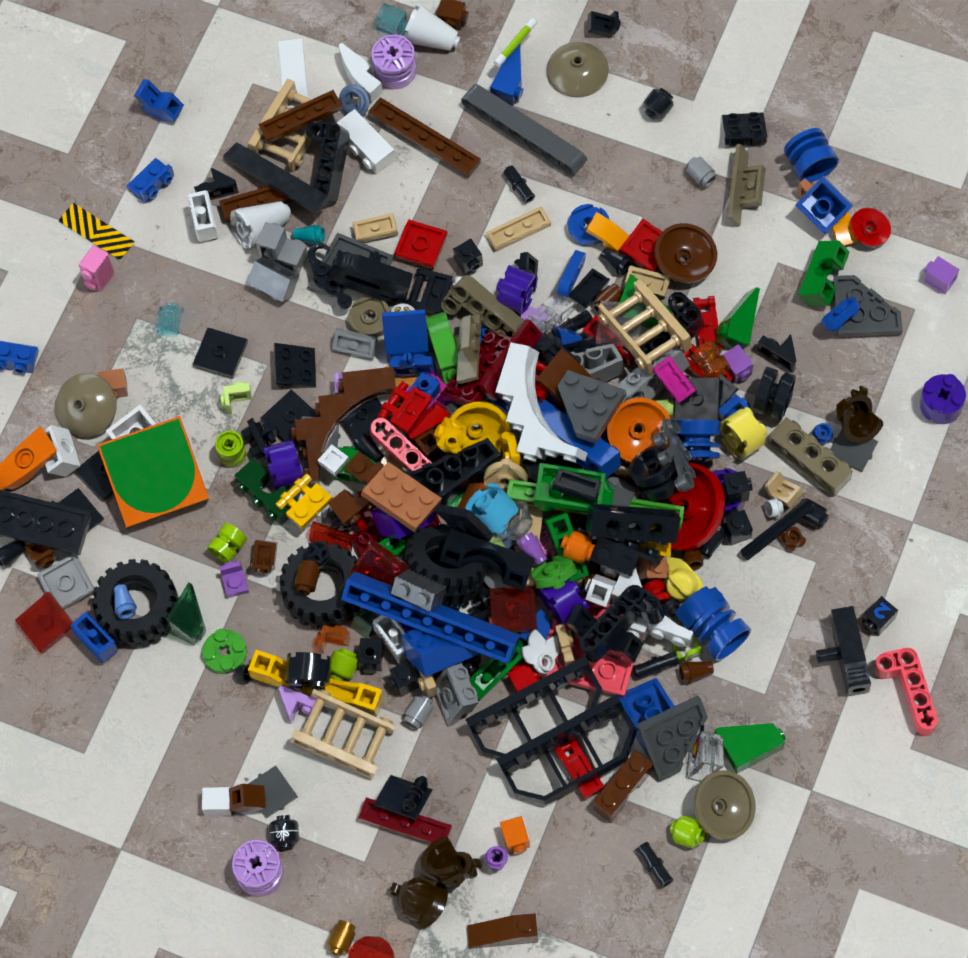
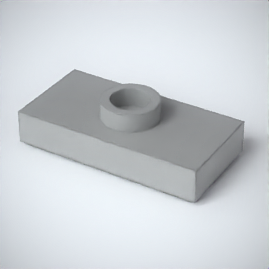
[332,328,378,359]

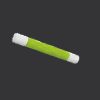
[494,18,537,67]

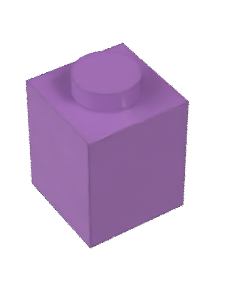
[924,256,960,294]
[720,344,753,383]

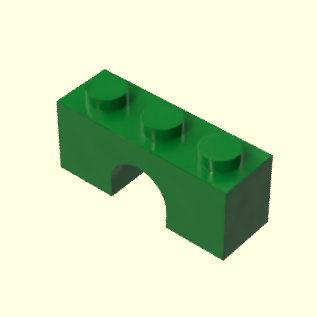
[798,240,850,306]

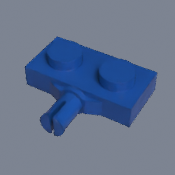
[389,352,436,377]

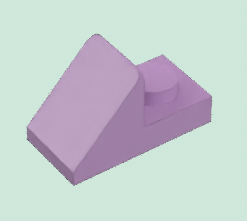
[279,685,323,723]

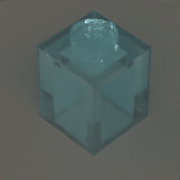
[375,3,408,35]

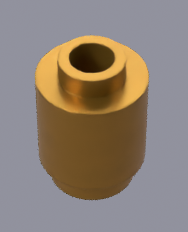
[326,920,356,957]

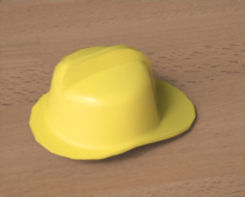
[663,557,703,605]

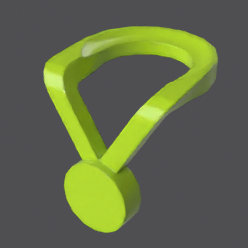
[672,635,703,663]

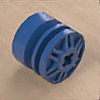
[784,128,839,182]
[676,420,720,462]
[691,601,751,661]

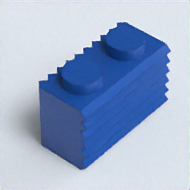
[71,612,118,664]

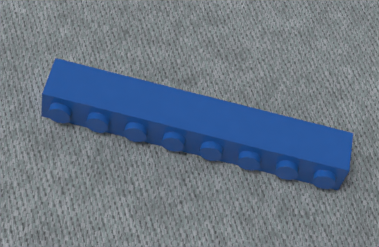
[483,394,621,478]
[341,572,521,664]

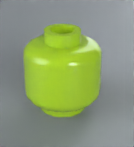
[330,647,358,681]
[670,815,706,848]

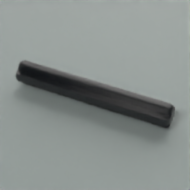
[740,498,814,560]

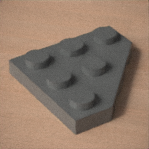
[309,232,394,295]
[833,275,903,337]
[558,370,627,444]
[636,695,708,781]

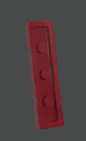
[478,319,543,400]
[358,797,452,844]

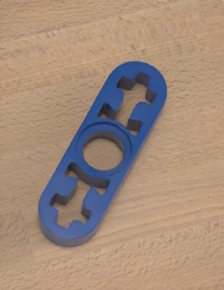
[557,250,586,298]

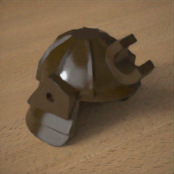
[836,386,883,443]
[421,837,482,888]
[389,874,448,929]

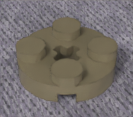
[348,296,390,337]

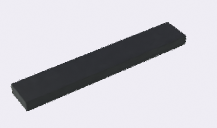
[223,142,329,214]

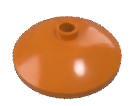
[607,397,670,462]

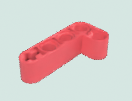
[369,418,432,471]
[874,648,938,736]

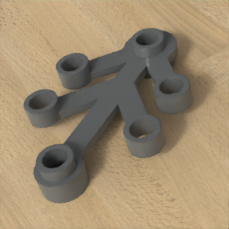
[653,418,696,492]

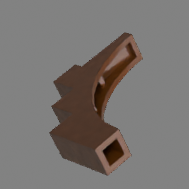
[291,367,396,487]

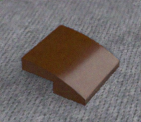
[535,348,592,410]

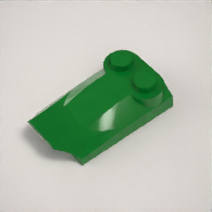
[534,463,614,512]

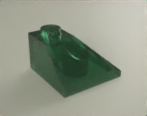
[166,582,206,646]

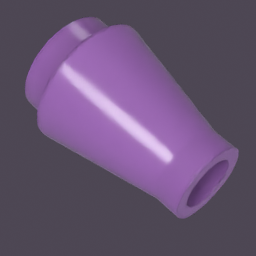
[517,532,547,566]
[485,846,508,871]

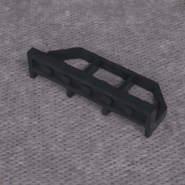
[465,656,603,758]
[496,694,637,805]

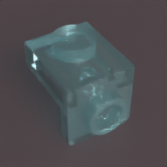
[157,302,184,335]

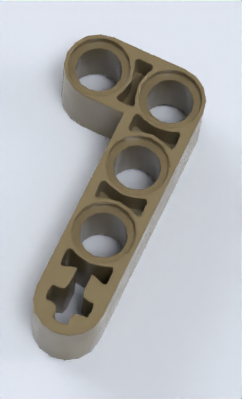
[441,275,524,338]

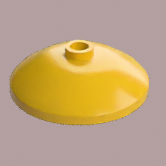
[449,402,510,454]

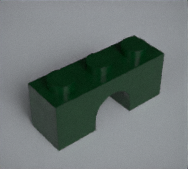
[234,458,298,525]

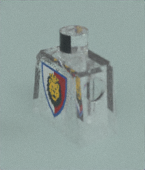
[685,724,723,782]

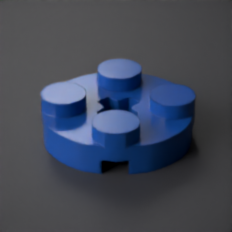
[568,204,610,246]

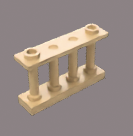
[248,78,331,173]
[598,278,692,375]
[290,689,396,779]

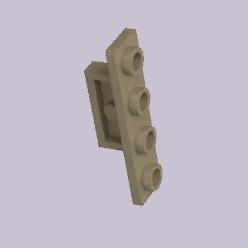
[727,144,766,226]
[457,314,481,384]

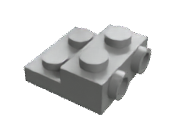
[435,663,479,726]

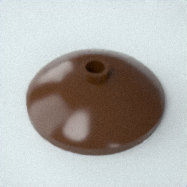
[654,223,718,283]

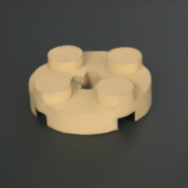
[483,458,528,494]

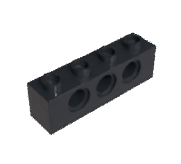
[585,503,681,545]

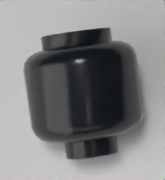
[643,88,674,119]

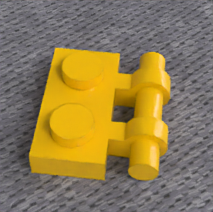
[275,474,333,530]

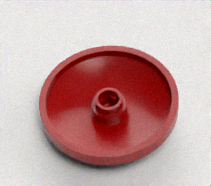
[652,463,725,551]

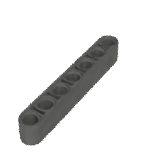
[461,84,587,176]

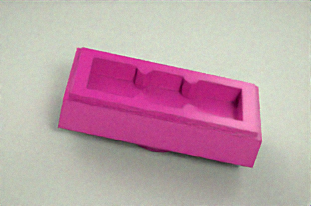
[653,356,696,403]

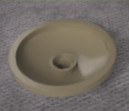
[547,42,609,97]
[56,373,117,438]
[694,770,756,840]

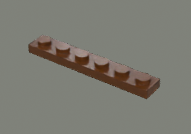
[368,97,481,177]

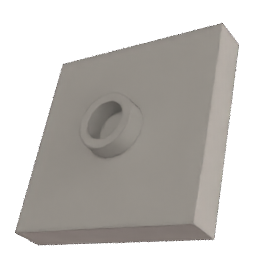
[37,554,94,613]

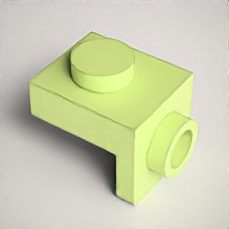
[220,382,252,414]

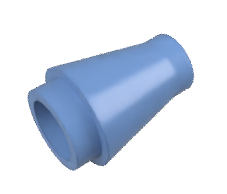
[114,584,137,619]

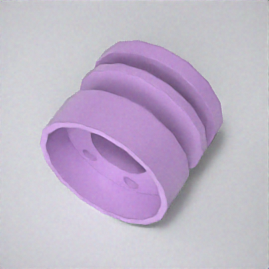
[372,34,416,89]
[232,840,284,897]

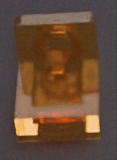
[315,625,351,653]

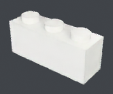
[336,109,396,174]

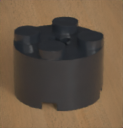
[285,652,332,691]

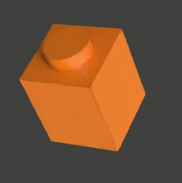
[500,816,530,855]

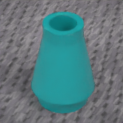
[293,224,325,244]

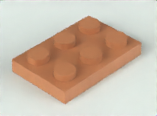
[361,462,442,532]

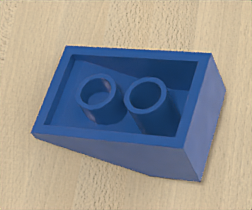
[382,309,430,364]
[401,629,481,677]
[619,678,674,755]

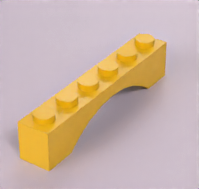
[248,650,384,717]

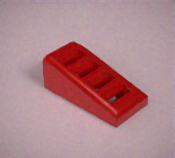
[408,401,450,439]

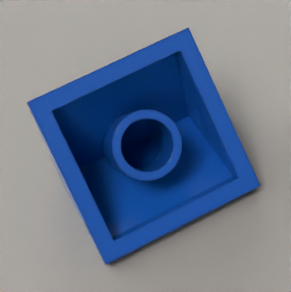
[795,176,853,234]

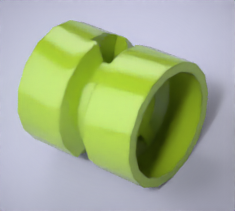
[215,430,247,468]
[207,523,248,563]

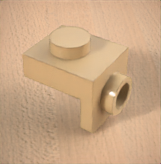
[765,471,803,508]

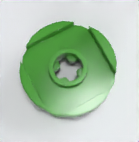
[531,555,577,589]
[202,629,247,674]

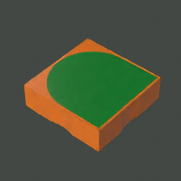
[97,416,209,528]

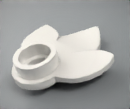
[522,630,560,674]

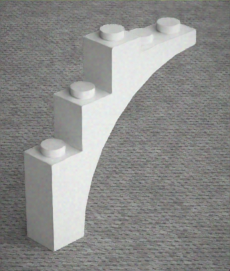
[496,342,587,463]
[600,522,693,647]

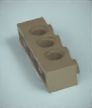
[768,417,853,497]

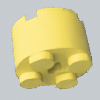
[720,407,768,460]

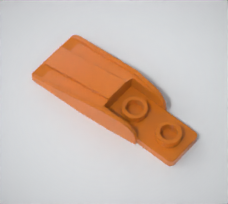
[0,427,57,491]

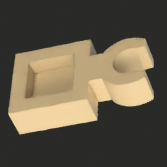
[556,624,575,666]
[417,672,437,698]

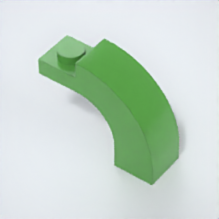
[426,311,458,385]

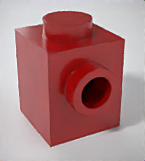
[508,663,540,692]

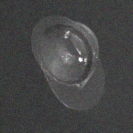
[490,500,533,543]

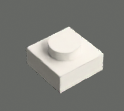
[318,445,349,476]

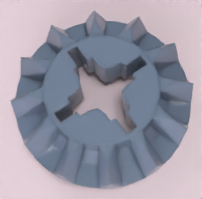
[339,84,371,116]

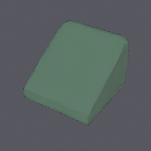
[351,609,378,638]

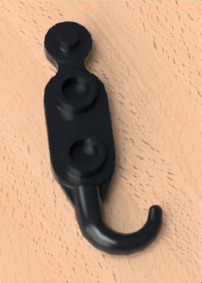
[307,243,352,309]

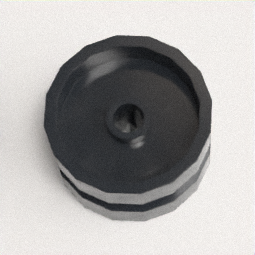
[753,367,796,421]
[629,446,678,501]

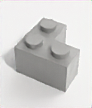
[256,222,308,274]

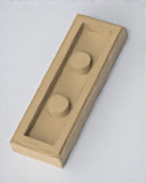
[486,206,551,252]

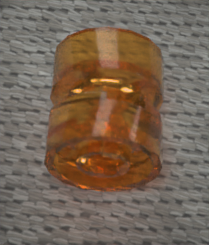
[691,341,731,378]

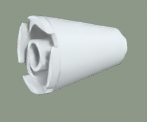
[404,3,460,51]
[230,201,291,249]

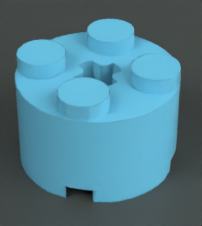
[465,483,519,535]

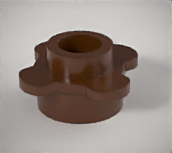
[780,527,806,552]

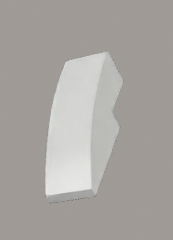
[339,43,383,104]

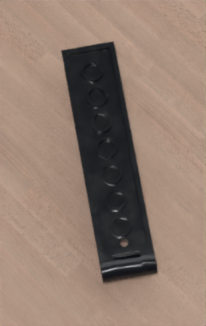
[0,490,93,555]

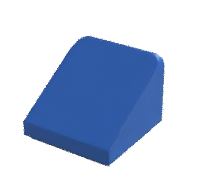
[553,325,582,345]

